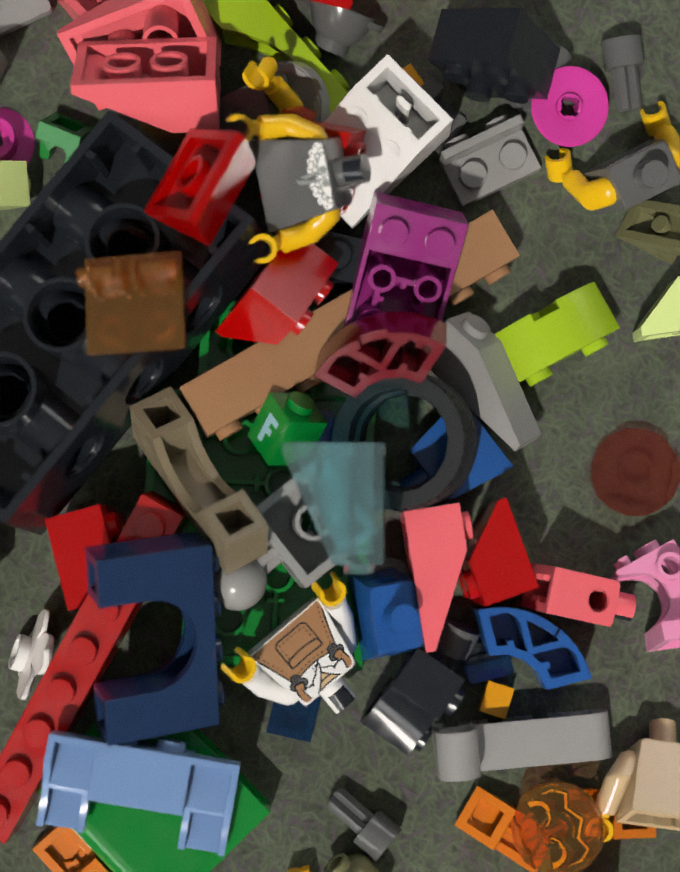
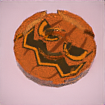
[511,781,605,872]

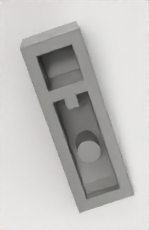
[431,312,541,451]

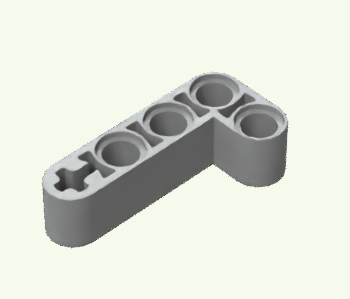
[431,709,612,782]

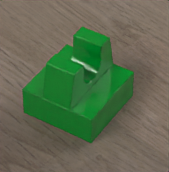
[35,112,94,163]

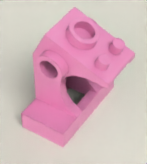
[609,539,680,652]

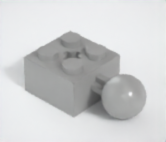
[213,456,379,611]

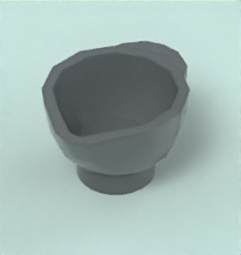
[310,1,383,57]

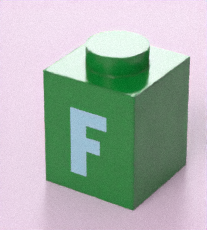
[248,392,328,466]

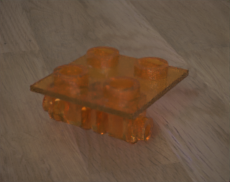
[77,251,185,356]

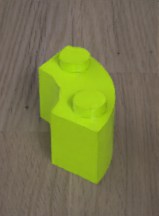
[494,282,620,387]

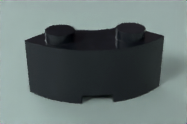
[360,648,465,755]

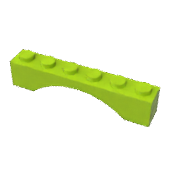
[203,0,350,114]

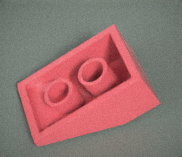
[57,0,222,111]
[70,36,221,134]
[399,503,473,653]

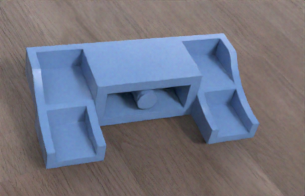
[36,730,241,856]

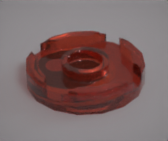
[590,428,680,516]

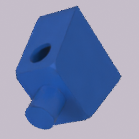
[398,411,513,502]
[349,568,424,661]

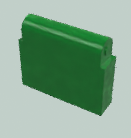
[38,723,272,872]

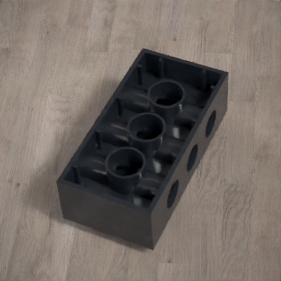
[0,109,270,535]

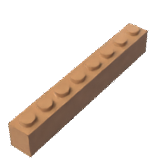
[179,209,520,441]

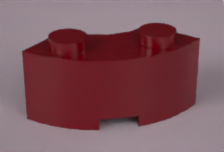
[314,311,447,398]

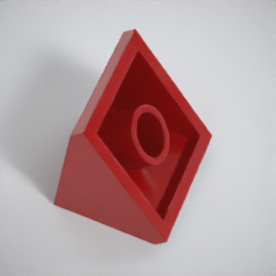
[144,129,256,246]

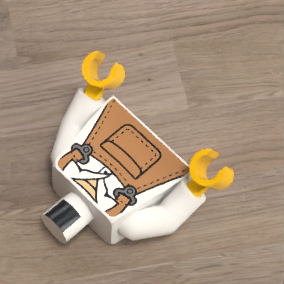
[221,572,357,714]

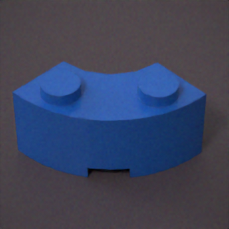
[473,605,592,690]

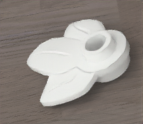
[8,609,55,701]

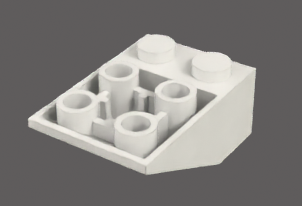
[324,54,453,229]

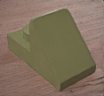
[615,200,680,266]

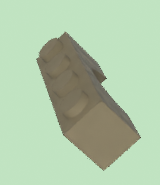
[130,387,268,575]

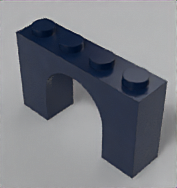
[85,531,224,746]

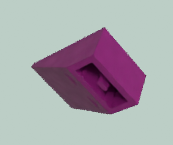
[344,191,468,327]

